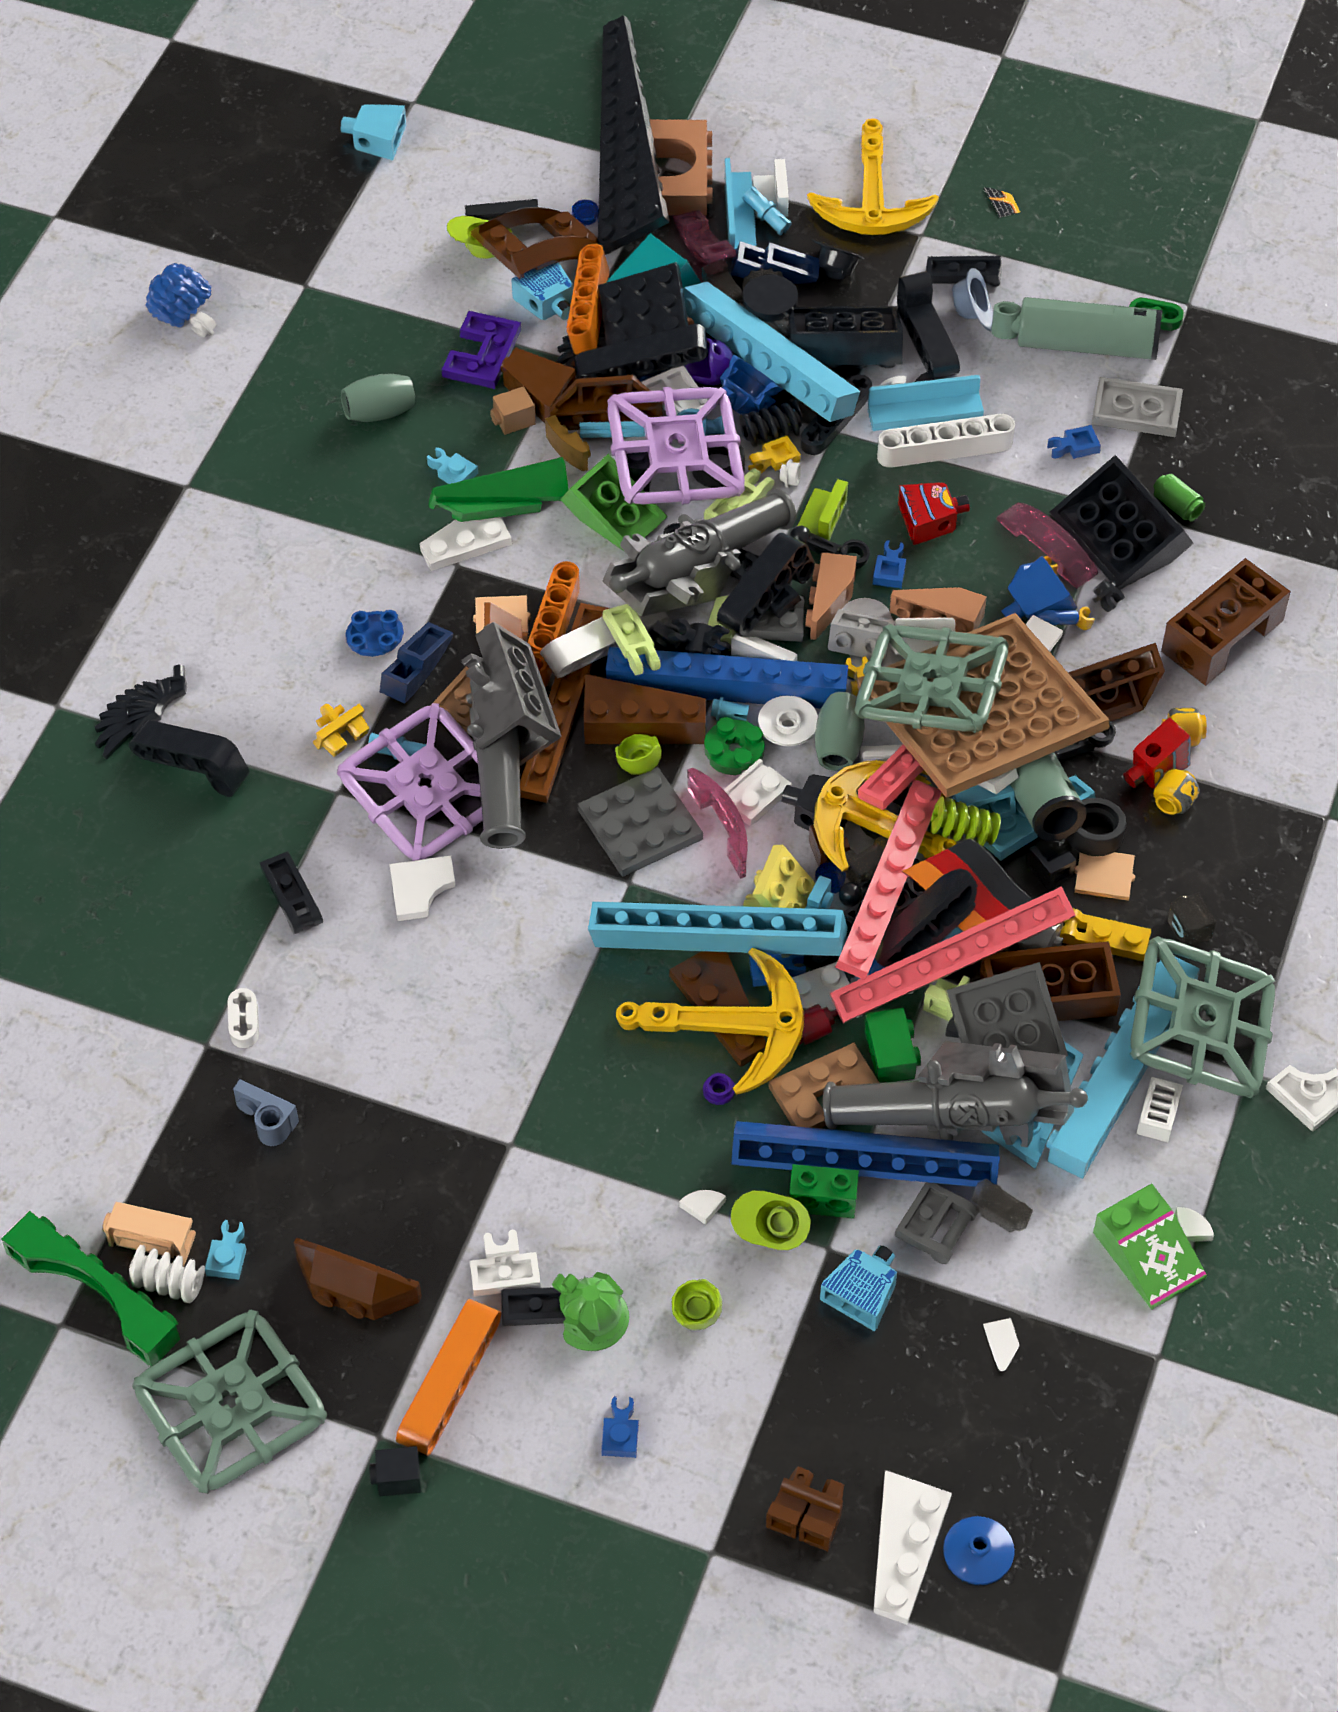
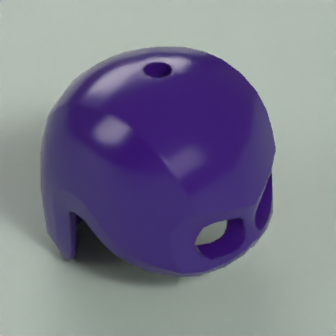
[686,338,733,386]

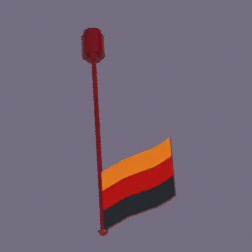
[787,838,1033,1046]

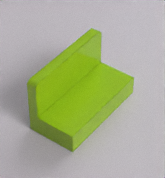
[798,479,848,540]

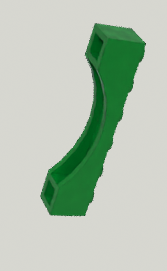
[1,1211,180,1367]

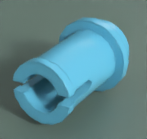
[710,697,749,721]

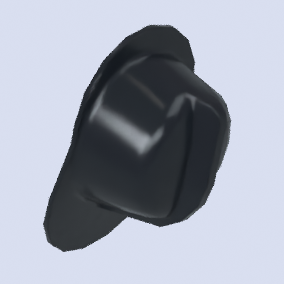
[811,238,864,280]

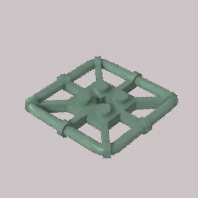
[854,624,1009,733]
[1130,936,1276,1098]
[132,1310,327,1494]

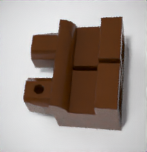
[766,1466,844,1551]

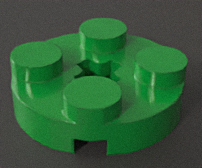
[704,717,765,775]

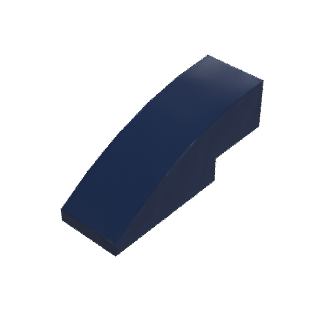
[730,241,819,284]
[379,622,453,703]

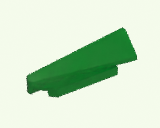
[428,457,569,522]

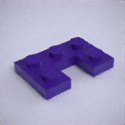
[442,311,521,389]

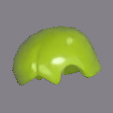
[615,734,661,775]
[671,1279,723,1330]

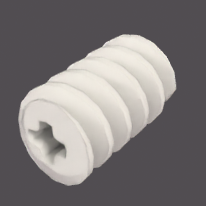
[129,1245,205,1303]

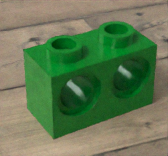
[789,1164,859,1219]

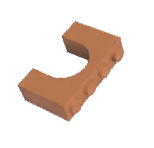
[650,120,712,215]

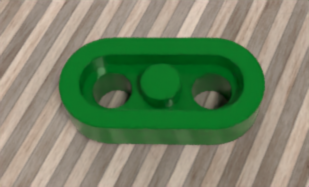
[1129,297,1184,331]

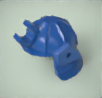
[719,355,784,414]

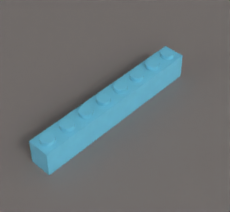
[683,282,860,422]
[588,902,847,956]
[1046,957,1200,1179]

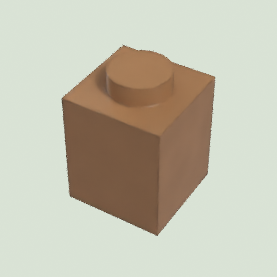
[490,386,536,435]

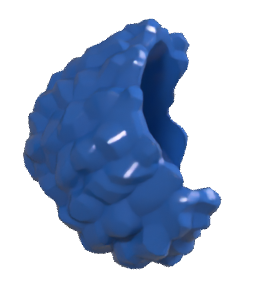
[145,263,212,328]

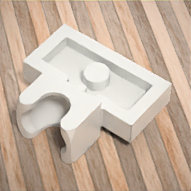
[470,1230,541,1297]

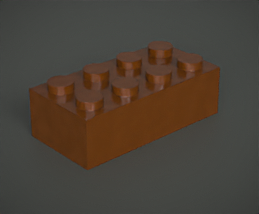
[980,941,1121,1021]

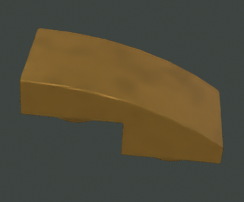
[545,415,591,472]

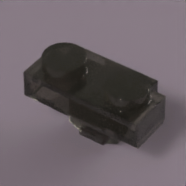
[971,1179,1033,1233]

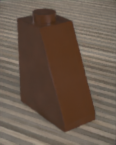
[501,347,576,423]

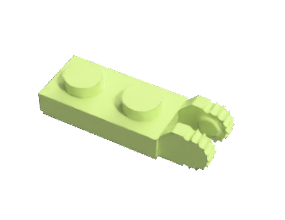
[704,468,775,520]
[603,604,661,676]

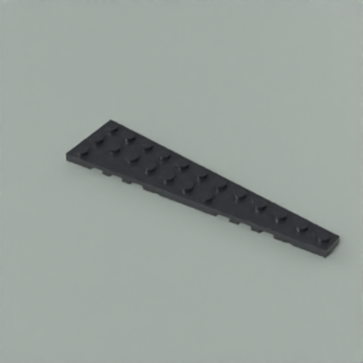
[598,15,670,255]

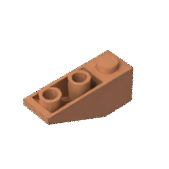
[805,553,857,640]
[890,587,987,633]

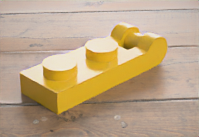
[1059,908,1151,961]

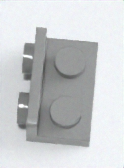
[828,609,895,661]

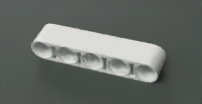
[877,414,1015,467]
[540,611,670,678]

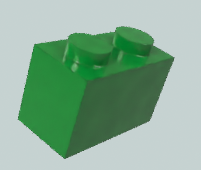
[864,1008,921,1083]

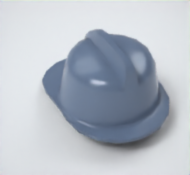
[952,268,993,331]

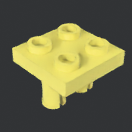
[743,844,815,908]

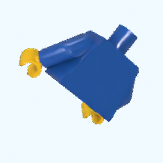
[1001,556,1095,630]

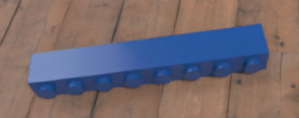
[606,647,848,709]
[731,1121,1000,1189]

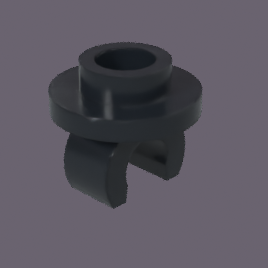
[1092,579,1125,612]

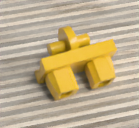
[313,703,370,757]

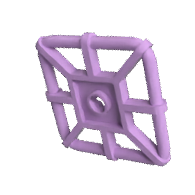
[608,387,745,504]
[337,703,483,861]

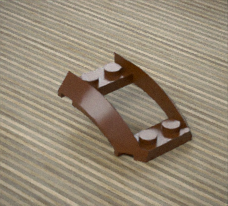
[471,207,598,279]

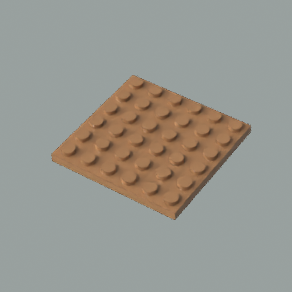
[857,613,1109,798]

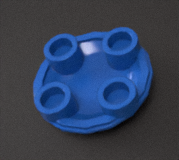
[345,610,404,657]

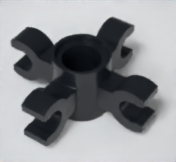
[668,618,731,655]

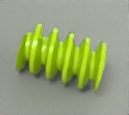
[931,796,1001,847]

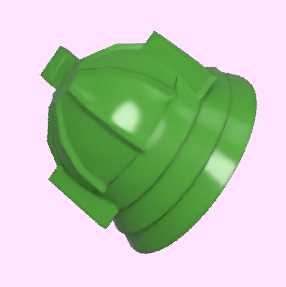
[552,1272,629,1351]

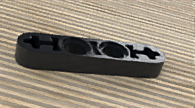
[801,375,872,455]

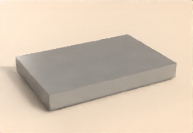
[1091,377,1183,437]

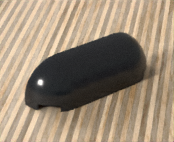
[875,869,978,967]

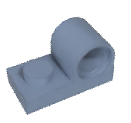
[233,1079,299,1146]

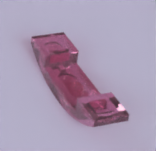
[674,210,736,264]
[997,502,1098,589]
[687,768,748,879]

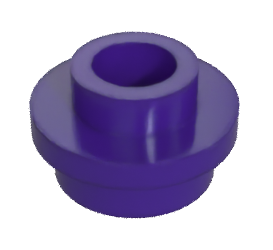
[703,1073,735,1105]

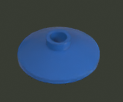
[943,1516,1014,1585]

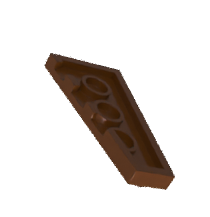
[669,951,766,1067]

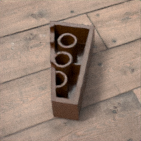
[584,674,706,744]

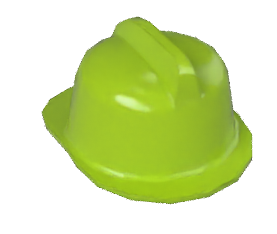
[447,216,512,259]
[731,1191,811,1250]

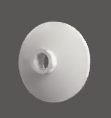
[758,696,818,746]

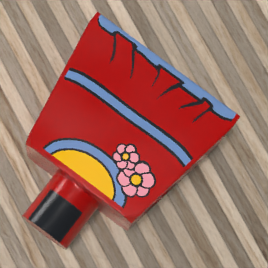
[898,482,970,545]
[1123,717,1191,789]

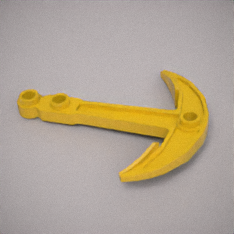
[807,118,939,235]
[814,760,957,872]
[616,948,804,1095]

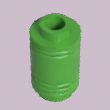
[1153,474,1205,521]

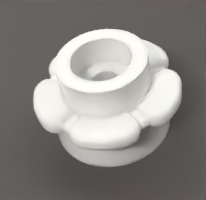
[190,312,217,337]
[780,459,801,488]

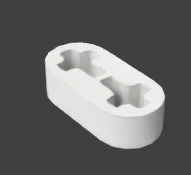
[228,988,259,1048]

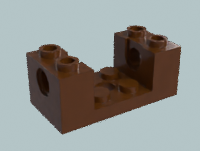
[1161,558,1291,686]

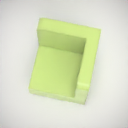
[923,976,970,1021]

